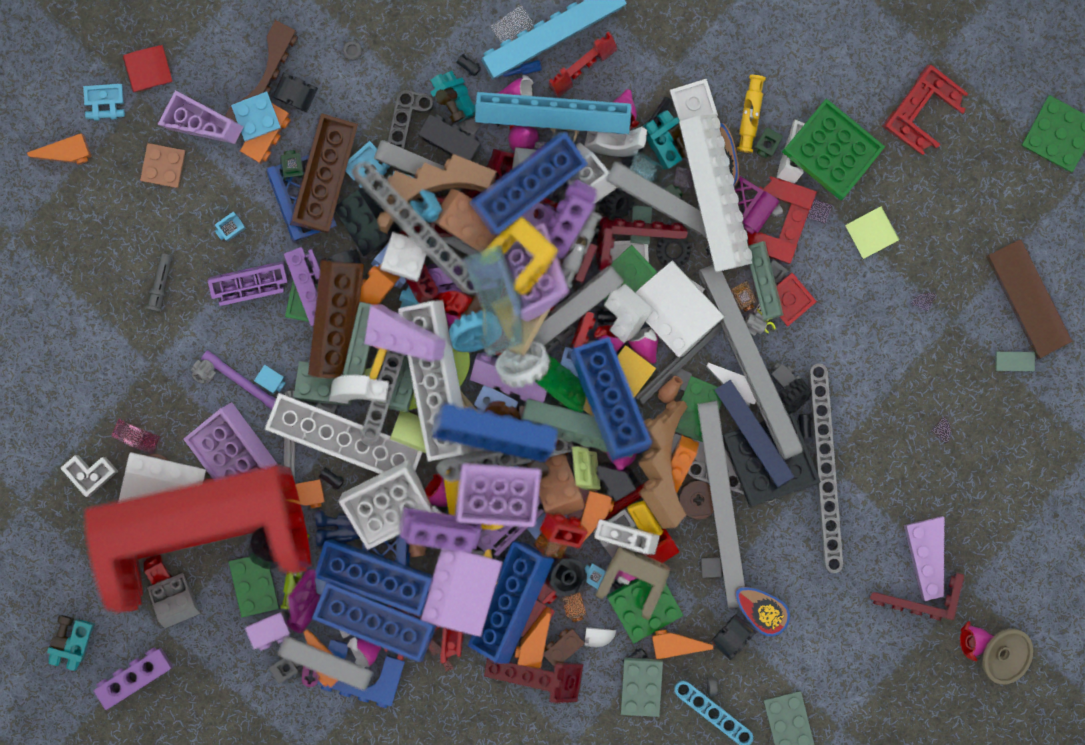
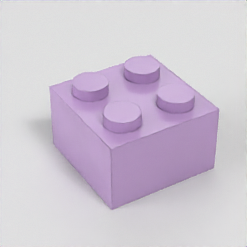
[245,611,293,651]

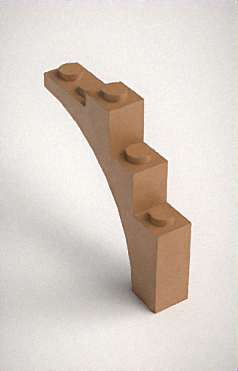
[377,154,496,233]
[638,401,688,529]

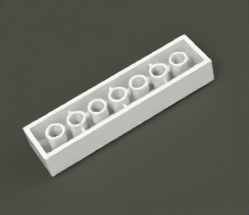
[679,114,752,272]
[399,300,472,461]
[265,393,422,474]

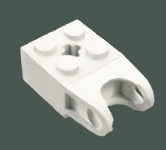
[566,142,617,204]

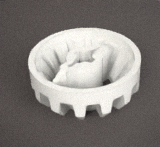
[496,341,550,388]

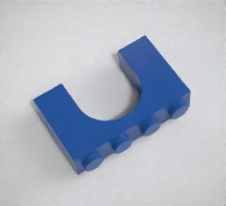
[318,639,406,708]

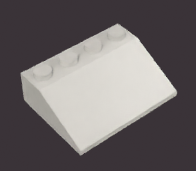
[635,261,725,357]
[118,452,206,502]
[338,460,433,550]

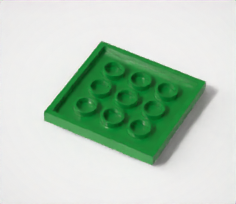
[782,98,885,201]

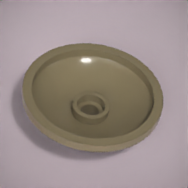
[983,629,1033,684]

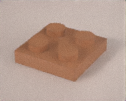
[140,143,186,188]

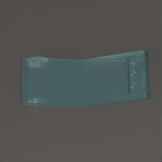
[463,245,523,356]

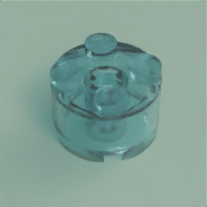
[628,152,663,183]

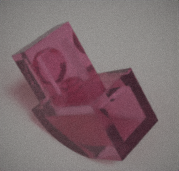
[111,419,160,454]

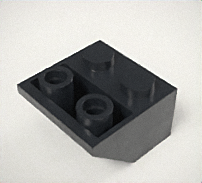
[596,462,641,501]

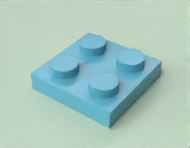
[231,92,281,142]

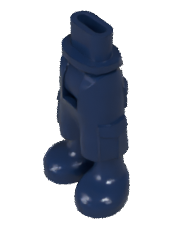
[315,510,361,546]

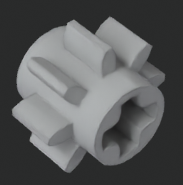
[745,312,767,336]
[191,360,216,383]

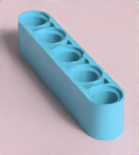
[674,680,753,745]

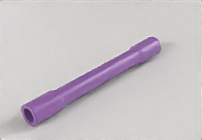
[201,350,276,410]

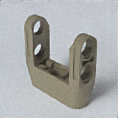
[595,546,671,620]

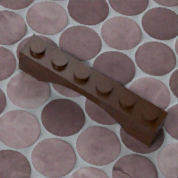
[225,20,298,123]

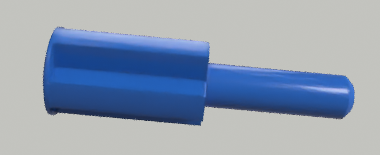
[503,60,542,77]

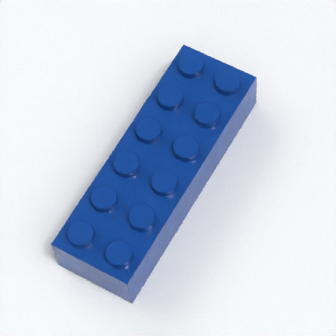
[469,133,588,234]
[570,337,652,461]
[431,403,557,462]
[315,539,434,616]
[467,541,554,664]
[312,583,437,662]

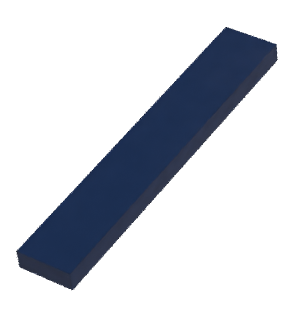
[714,379,794,487]

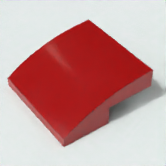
[123,45,173,93]

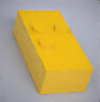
[583,345,656,416]

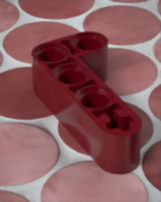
[397,225,438,304]

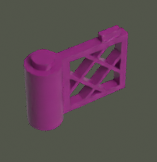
[735,176,779,234]
[287,569,321,633]

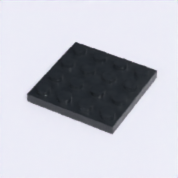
[722,412,821,508]

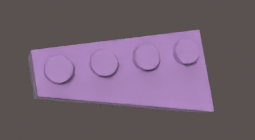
[158,90,243,144]
[364,305,446,361]
[470,352,547,403]
[904,516,944,601]

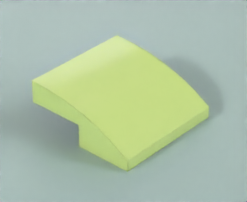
[845,206,899,259]
[390,411,426,453]
[572,447,600,491]

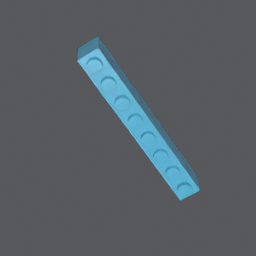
[481,0,627,80]
[475,92,631,134]

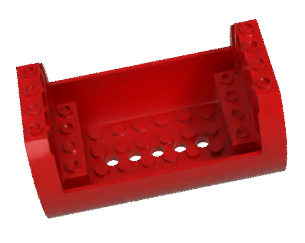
[85,465,312,613]

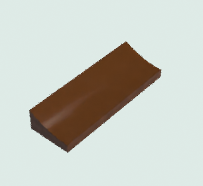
[290,113,358,233]
[986,239,1073,359]
[308,260,364,378]

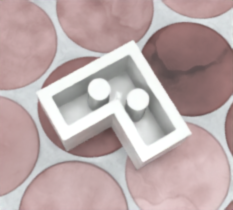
[604,284,653,343]
[61,455,118,497]

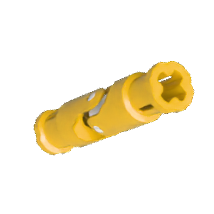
[737,75,766,153]

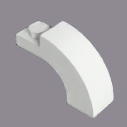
[585,127,647,157]
[329,375,389,404]

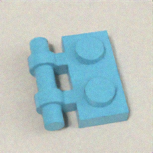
[83,84,125,121]
[346,141,390,188]

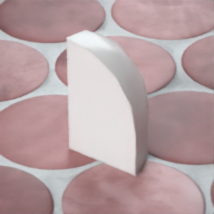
[584,627,617,647]

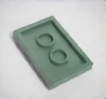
[294,361,352,406]
[621,658,663,717]
[763,691,814,745]

